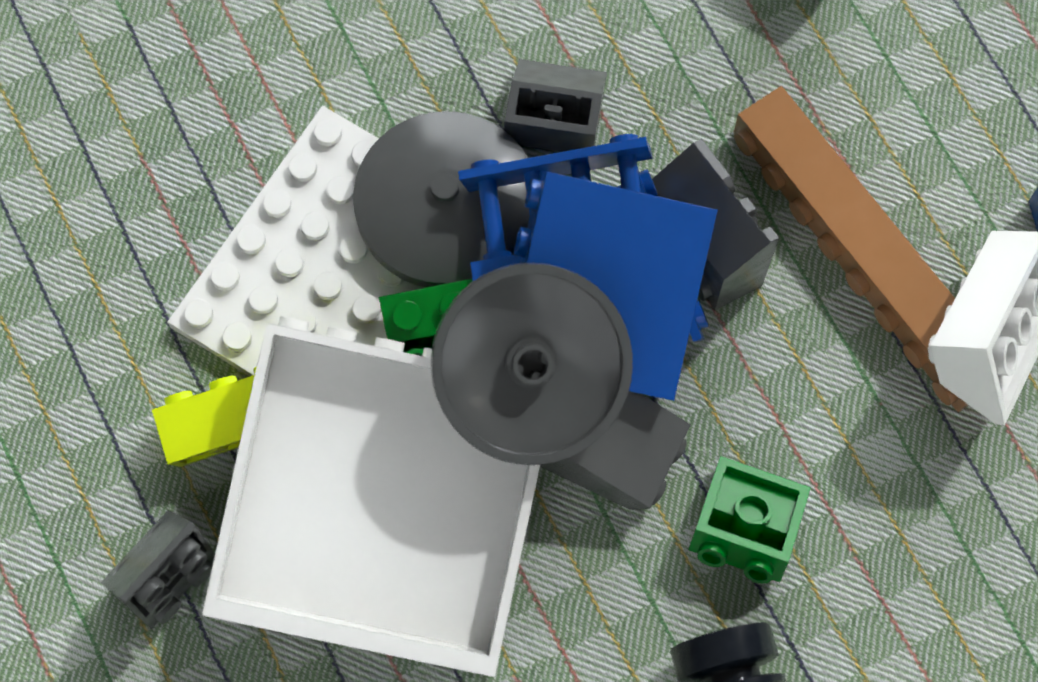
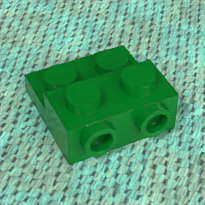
[688,456,811,584]

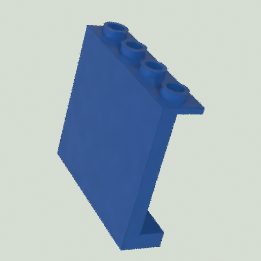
[514,171,718,401]

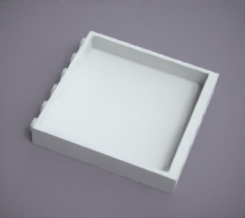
[202,316,540,677]

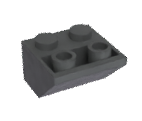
[504,59,607,152]

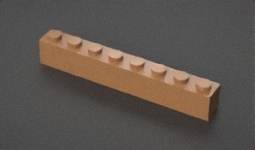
[733,85,970,413]

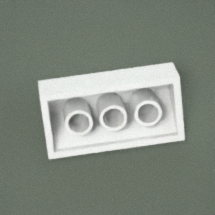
[928,231,1038,425]

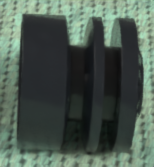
[670,622,786,682]

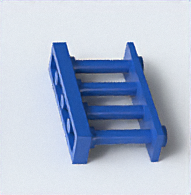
[458,134,653,281]

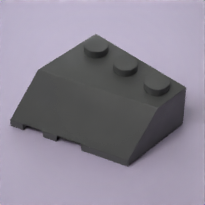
[652,138,779,311]

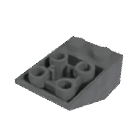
[101,510,215,629]

